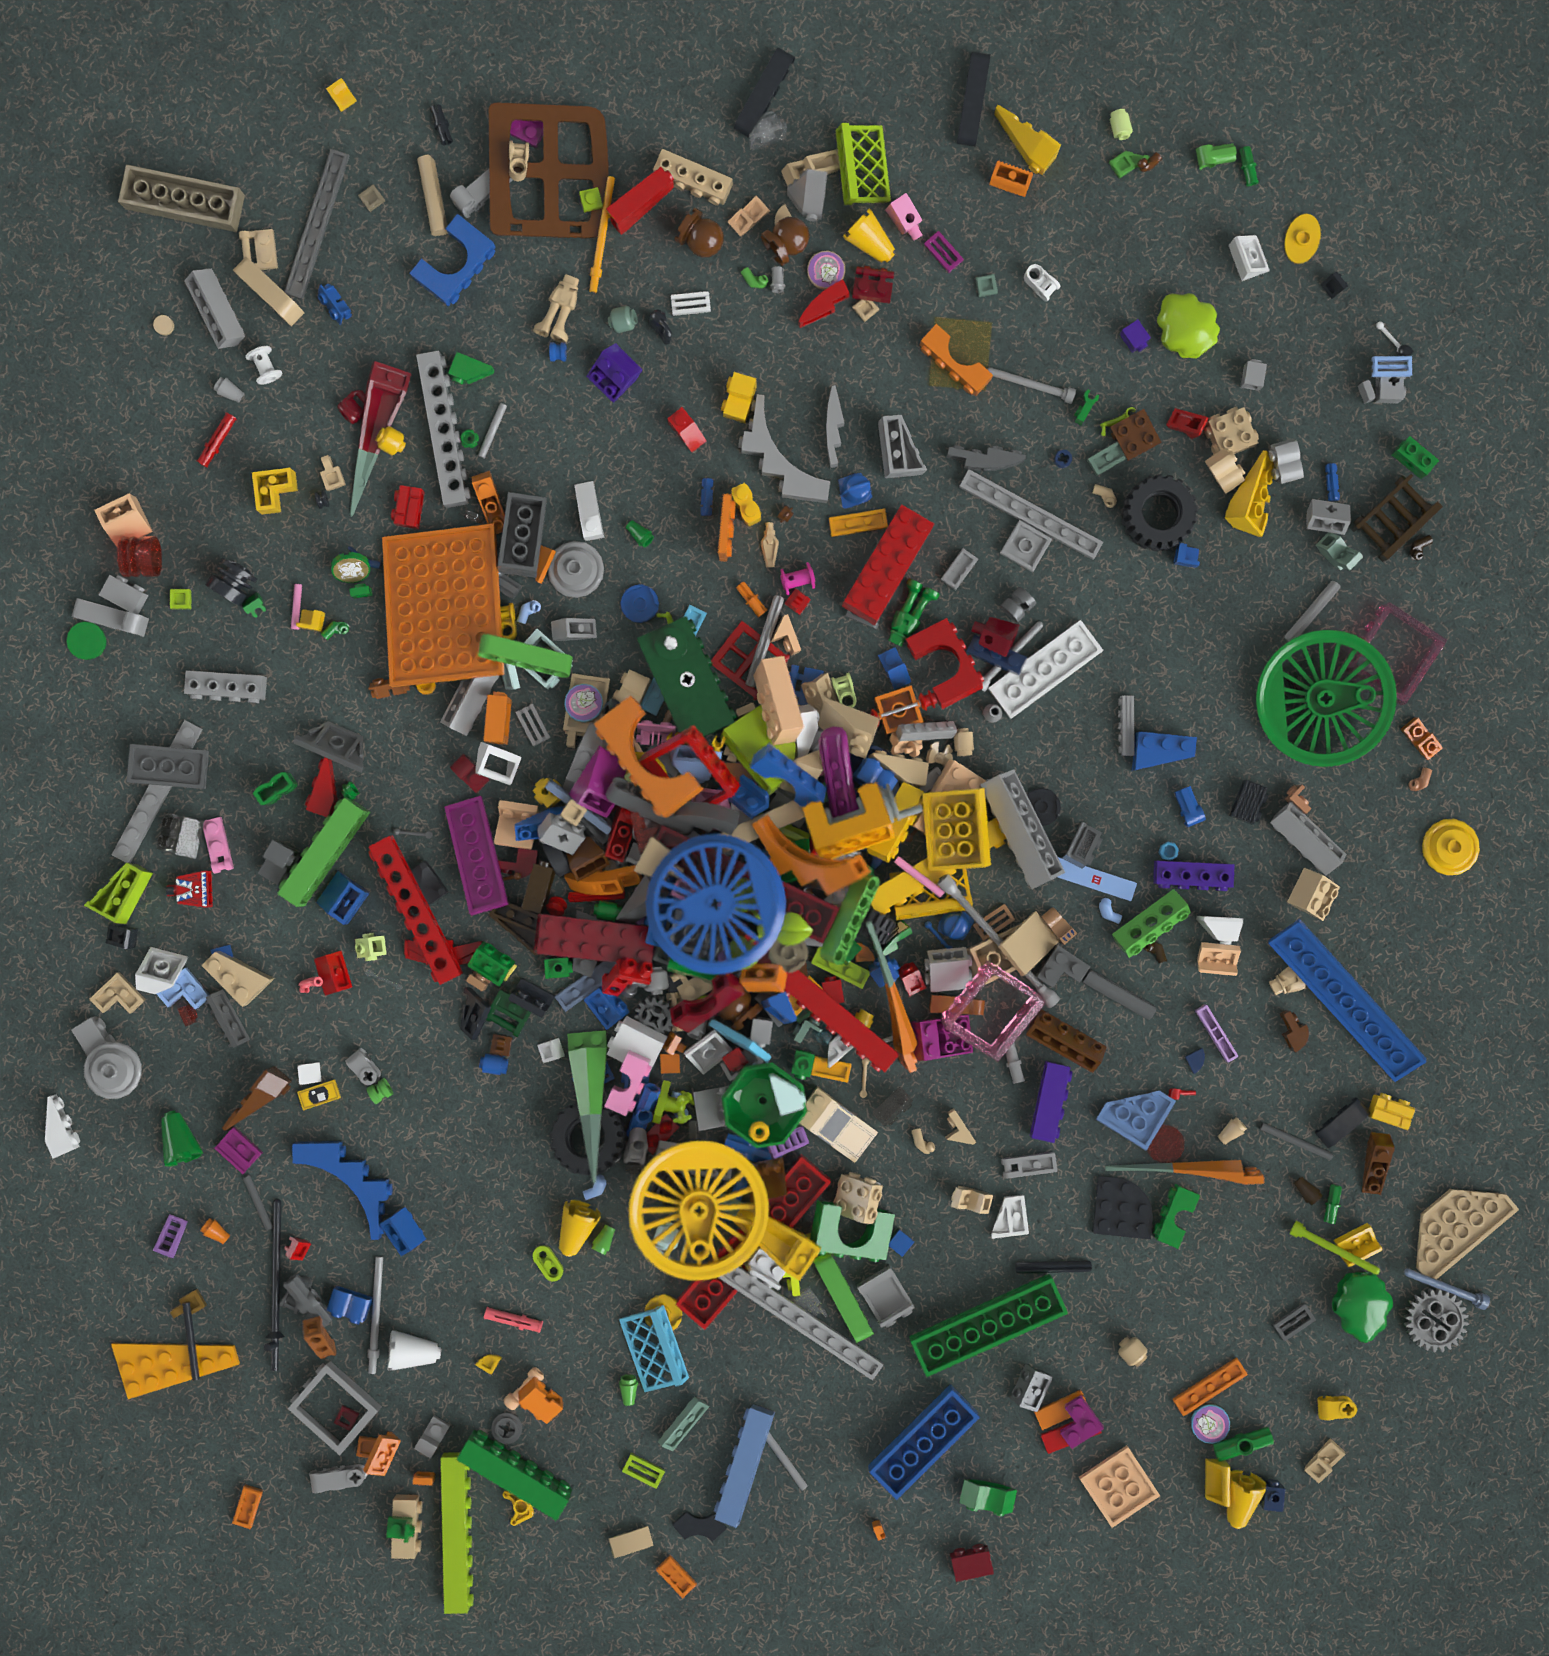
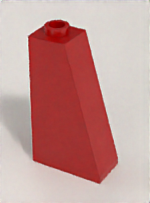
[606,167,674,235]

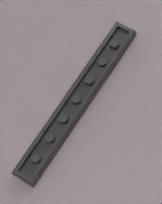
[284,149,350,300]

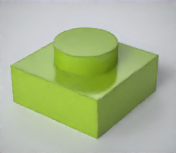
[579,187,603,212]
[170,589,191,609]

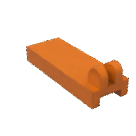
[1034,1390,1087,1430]

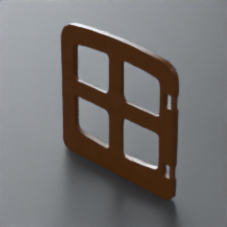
[488,103,608,239]

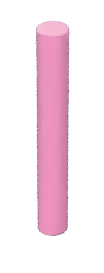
[894,856,944,897]

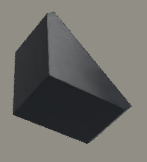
[106,924,138,949]

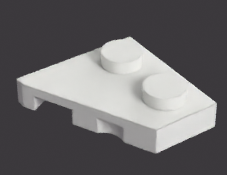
[991,1194,1029,1239]

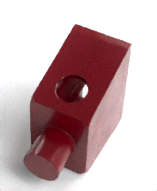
[971,617,1020,657]

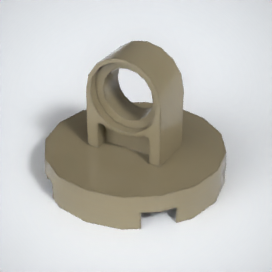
[769,938,808,972]

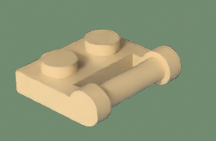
[239,229,278,270]

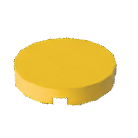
[644,1294,683,1330]

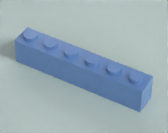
[714,1404,775,1528]

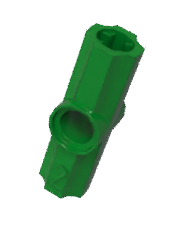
[1212,1427,1274,1462]

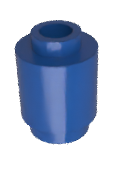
[479,1054,509,1075]

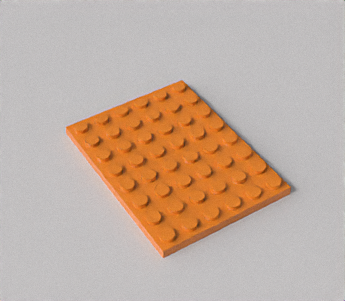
[382,523,505,687]

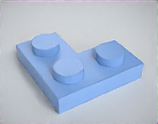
[157,968,210,1009]

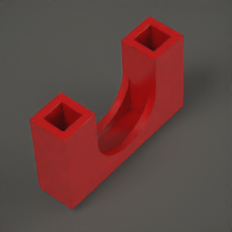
[906,618,984,709]

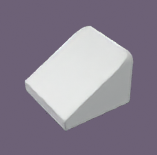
[537,1038,565,1063]
[298,1062,321,1085]

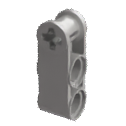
[309,1464,368,1493]

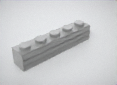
[1118,696,1134,756]
[896,721,957,742]

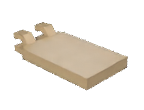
[563,673,610,748]

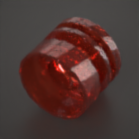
[117,536,162,577]

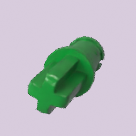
[1240,146,1259,186]
[1323,1184,1342,1224]

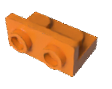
[363,1431,401,1476]

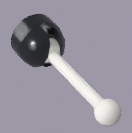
[1376,322,1414,356]

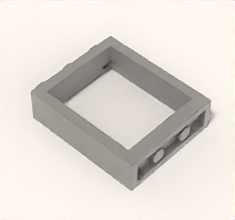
[288,1361,382,1455]

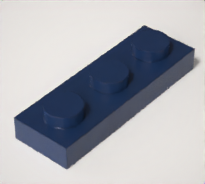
[966,635,1027,676]

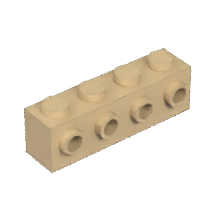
[653,149,733,205]

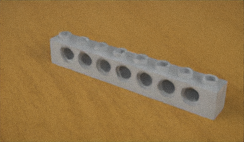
[416,351,471,508]

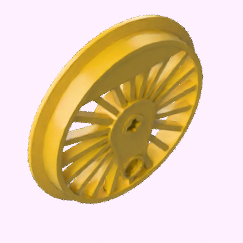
[629,1141,769,1280]

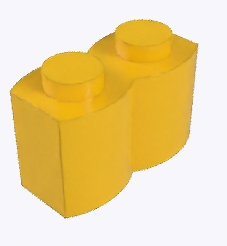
[732,483,761,527]

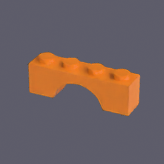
[920,324,993,396]

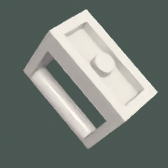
[475,742,522,785]

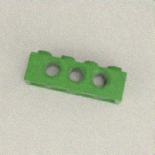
[1112,889,1191,958]

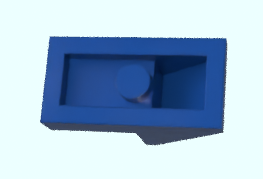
[878,647,911,690]

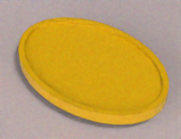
[1284,214,1321,264]

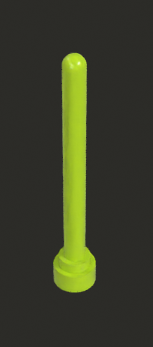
[1289,1220,1380,1274]

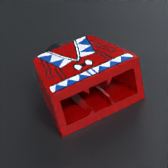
[166,871,213,907]

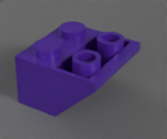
[586,343,643,403]

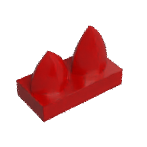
[646,1113,680,1155]

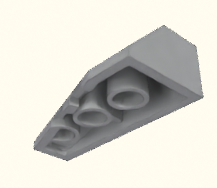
[787,169,827,222]

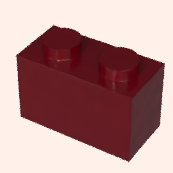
[950,1544,994,1582]

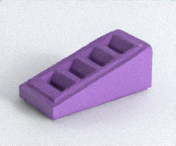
[768,1126,809,1159]
[153,1214,188,1258]

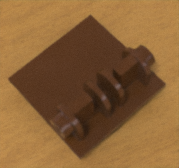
[1110,409,1162,461]
[749,1157,787,1203]

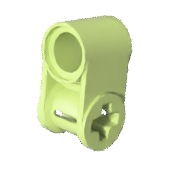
[831,673,856,708]

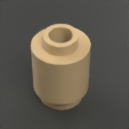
[954,728,974,756]

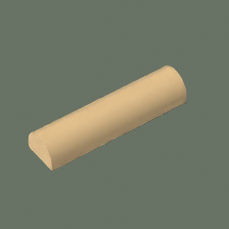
[417,154,448,236]

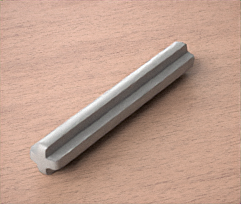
[1285,581,1340,642]

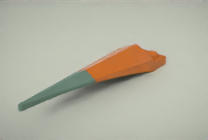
[866,921,917,1073]
[1105,1160,1264,1184]

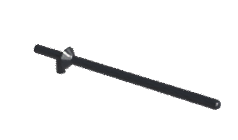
[264,1199,285,1371]

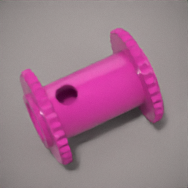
[780,562,815,595]

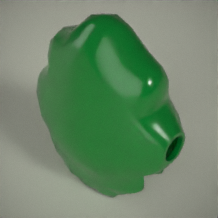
[1332,1272,1393,1343]

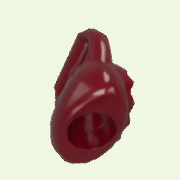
[337,390,365,424]

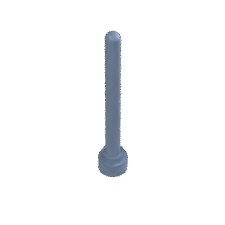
[1403,1268,1490,1310]

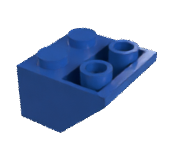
[316,871,370,925]

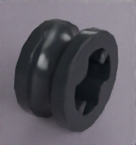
[315,490,330,509]

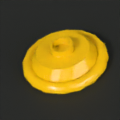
[1422,819,1480,876]

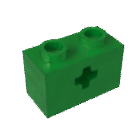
[1391,436,1439,479]

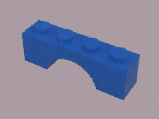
[750,743,827,807]

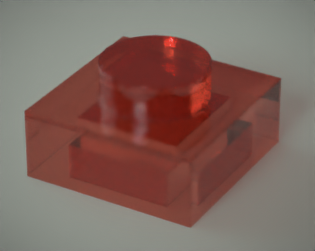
[178,1005,198,1027]

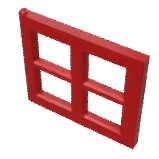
[711,621,790,700]

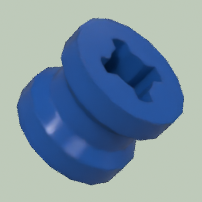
[549,342,567,362]

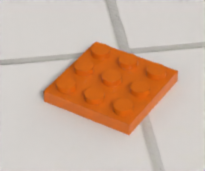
[718,494,736,562]

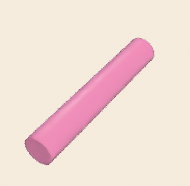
[291,584,302,630]

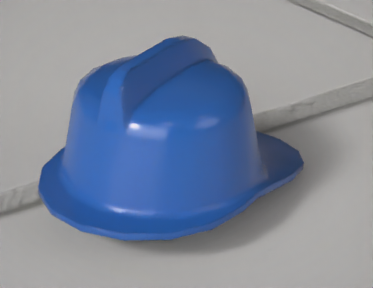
[838,473,872,508]
[938,911,974,940]

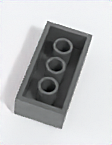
[498,492,547,578]

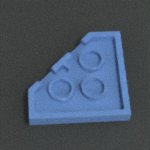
[1096,1091,1176,1151]

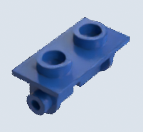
[318,284,352,325]

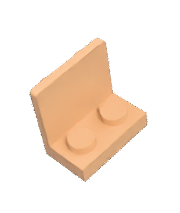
[494,800,539,850]

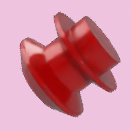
[546,896,567,916]

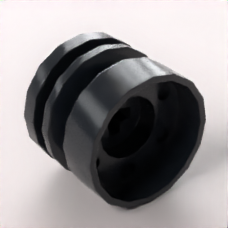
[205,557,258,606]

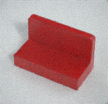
[314,951,352,996]

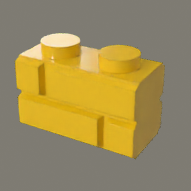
[1368,1093,1415,1130]

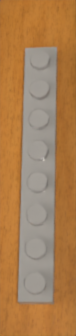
[959,470,1103,560]
[111,720,203,863]

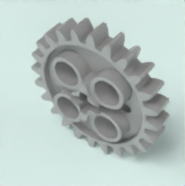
[1404,1288,1469,1352]

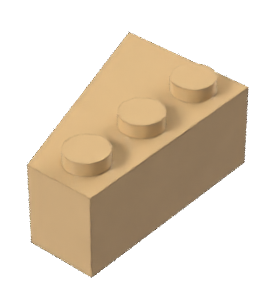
[202,951,275,1007]

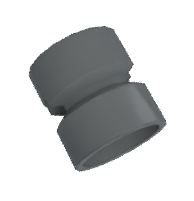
[1000,586,1037,623]

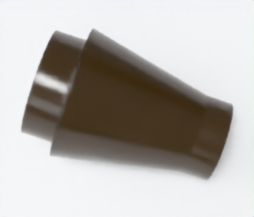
[1294,1176,1323,1206]

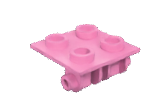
[636,720,676,746]

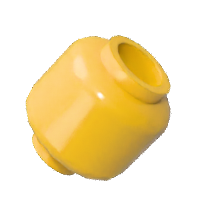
[376,426,406,455]

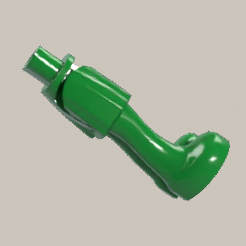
[888,578,940,647]

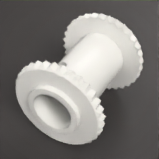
[246,346,282,384]

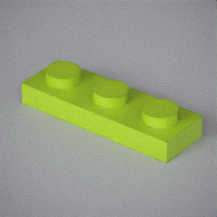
[811,946,870,989]

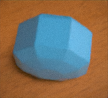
[1159,842,1179,861]

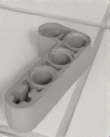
[450,159,513,218]
[71,598,149,637]

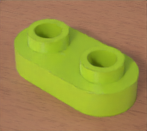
[533,1245,564,1282]

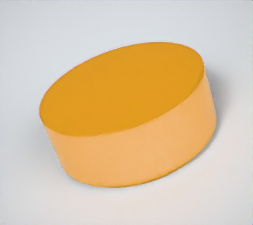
[416,683,436,695]

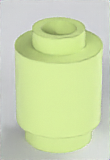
[1110,109,1133,140]

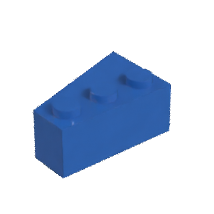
[1132,732,1197,771]

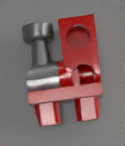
[602,958,653,998]

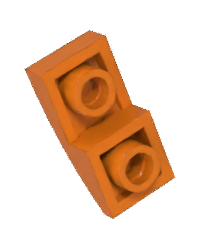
[1401,717,1443,760]

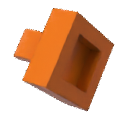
[662,1031,687,1055]

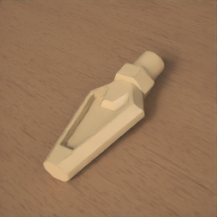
[760,522,779,567]

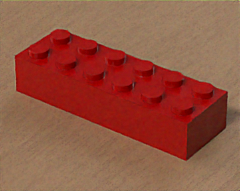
[842,504,934,626]

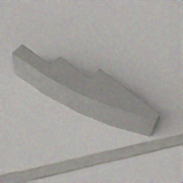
[826,385,844,468]

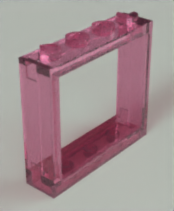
[1344,602,1447,706]
[941,961,1045,1061]

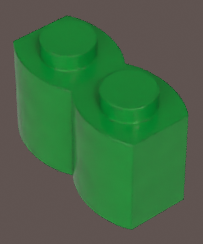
[253,772,298,806]

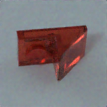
[630,812,659,855]

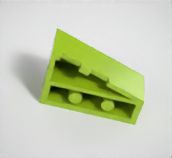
[84,863,153,924]

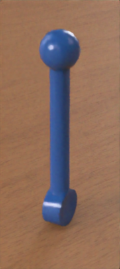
[924,921,953,949]

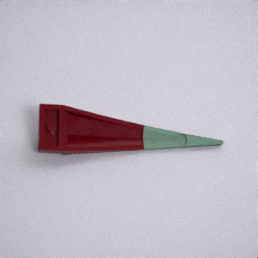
[350,361,411,516]

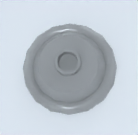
[547,541,604,598]
[84,1042,141,1099]

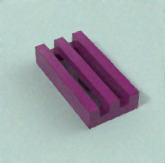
[924,231,964,273]

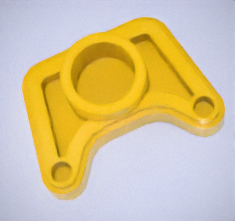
[503,1490,534,1526]

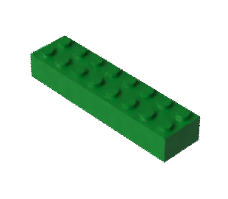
[909,1274,1068,1377]

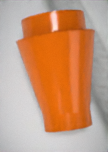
[200,1218,230,1244]

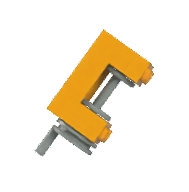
[802,782,923,859]

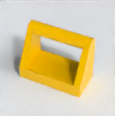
[1205,1459,1230,1507]

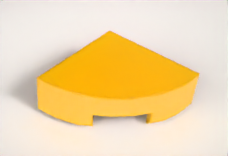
[475,1354,502,1375]

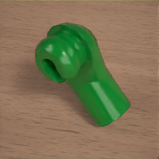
[321,621,349,640]

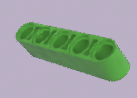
[478,634,573,678]
[820,874,879,965]
[813,1252,874,1343]

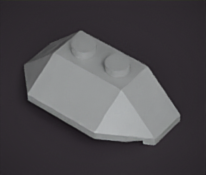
[563,722,609,792]

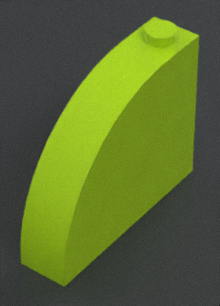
[720,705,796,795]

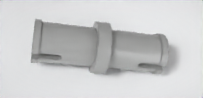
[1003,1043,1025,1084]

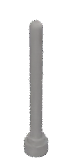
[987,367,1076,404]
[980,621,1043,693]

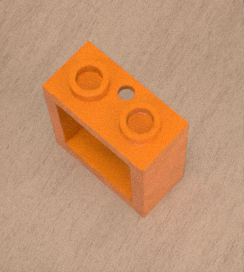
[484,692,512,745]

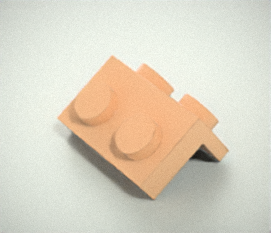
[1197,942,1241,976]

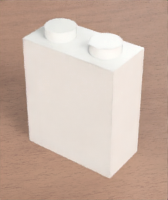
[607,1016,668,1071]

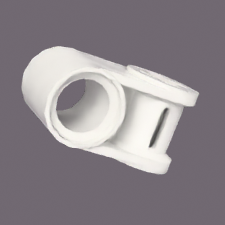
[1024,264,1060,302]

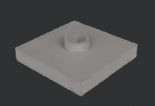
[999,520,1052,573]

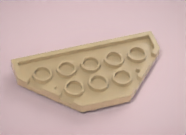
[1416,1189,1519,1279]

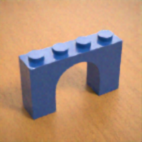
[410,214,496,306]

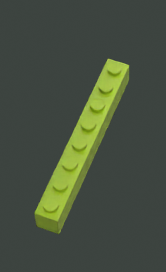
[441,1452,474,1614]

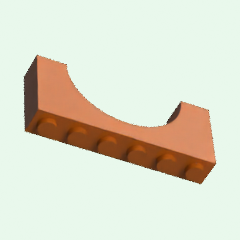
[594,695,703,818]

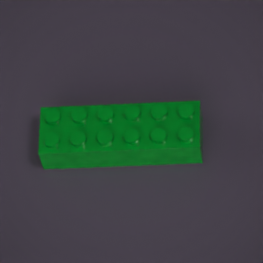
[456,1430,572,1521]

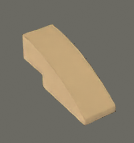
[781,149,840,186]

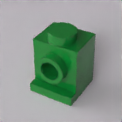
[544,957,573,979]

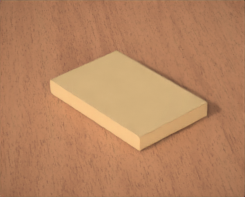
[998,911,1059,976]

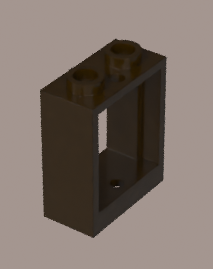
[521,861,556,914]

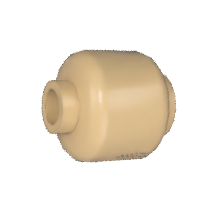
[1118,1337,1147,1367]

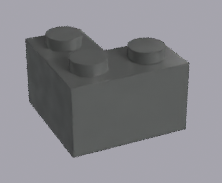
[258,840,301,885]
[1035,945,1090,988]

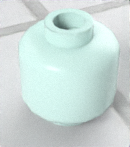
[654,1222,679,1251]

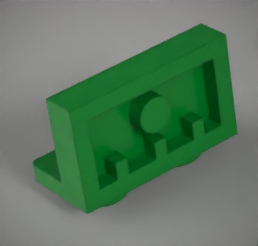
[467,942,516,986]

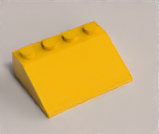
[922,788,991,871]

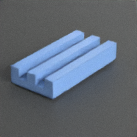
[1371,356,1412,377]

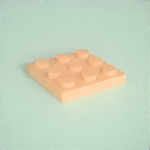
[1079,1445,1160,1528]

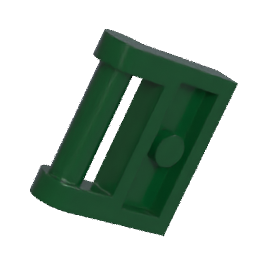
[486,989,532,1038]

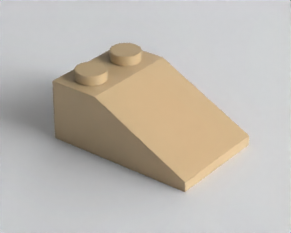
[818,698,880,759]

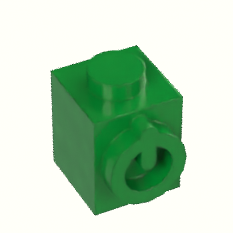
[791,1049,815,1080]

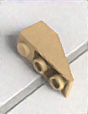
[868,751,929,788]

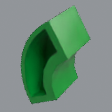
[959,1479,1017,1516]

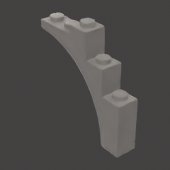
[738,394,830,503]

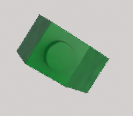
[448,352,495,385]

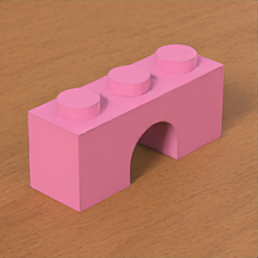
[604,1051,652,1116]

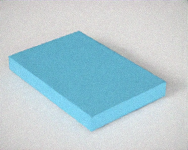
[709,1019,771,1063]

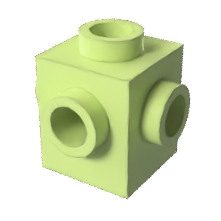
[355,933,387,961]

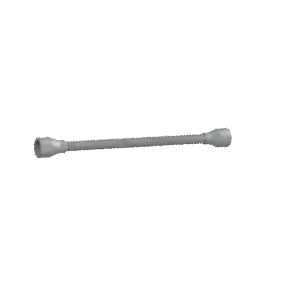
[937,874,1060,1008]

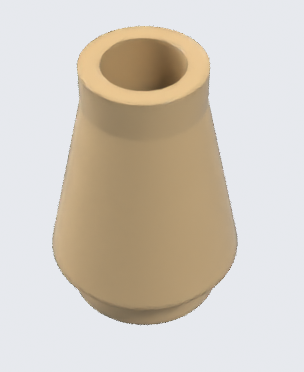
[1218,1117,1247,1145]

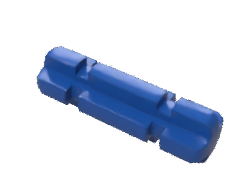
[1325,463,1340,501]
[701,478,713,516]

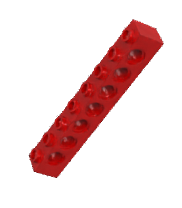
[369,835,463,985]

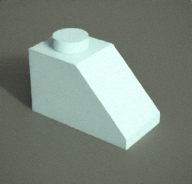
[769,1073,806,1115]

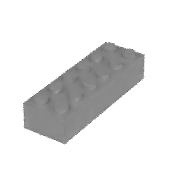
[980,769,1065,889]

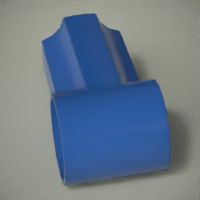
[1174,786,1206,828]

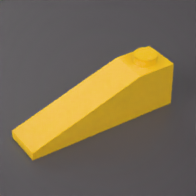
[994,105,1061,175]

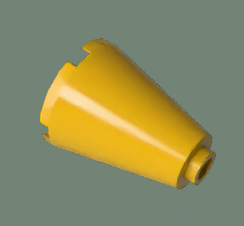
[843,208,895,263]
[559,1200,601,1257]
[1227,1470,1266,1529]

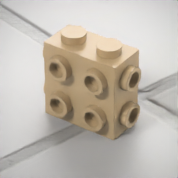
[1204,407,1259,455]
[833,1172,883,1223]

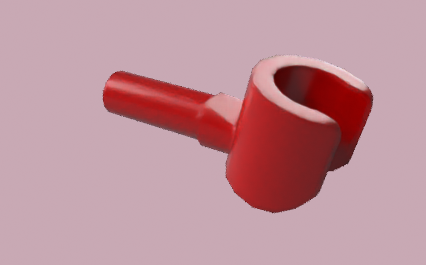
[1168,1088,1196,1100]

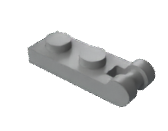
[1001,1152,1058,1179]

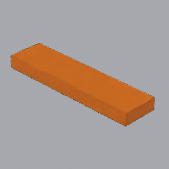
[1172,1357,1248,1417]

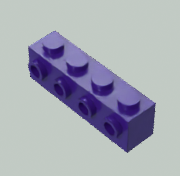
[1153,861,1235,891]
[1029,1061,1072,1143]

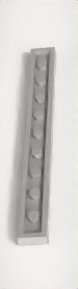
[718,1266,884,1380]

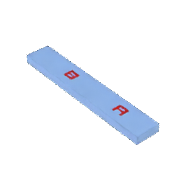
[1058,857,1137,901]

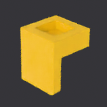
[326,78,357,112]
[296,609,325,632]

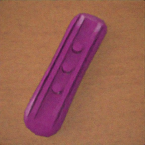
[819,726,858,818]

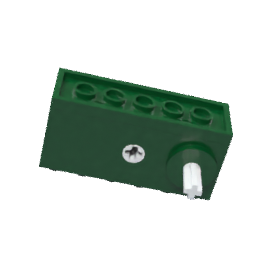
[637,616,736,745]

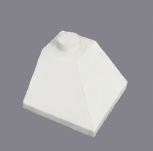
[1196,916,1243,945]
[135,947,188,994]

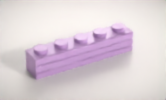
[1194,1004,1239,1063]

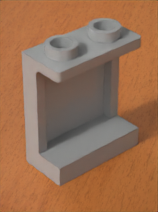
[857,1265,914,1328]

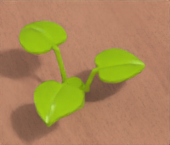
[728,878,812,971]

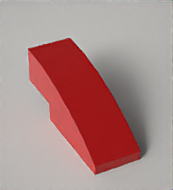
[798,279,849,328]

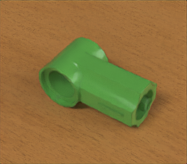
[1196,143,1237,170]

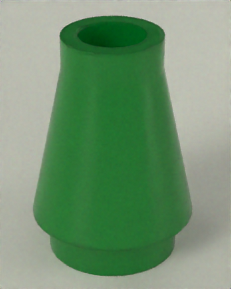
[626,520,654,548]

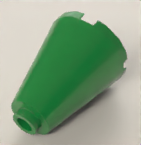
[161,1111,203,1167]

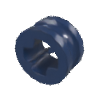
[1054,450,1072,468]

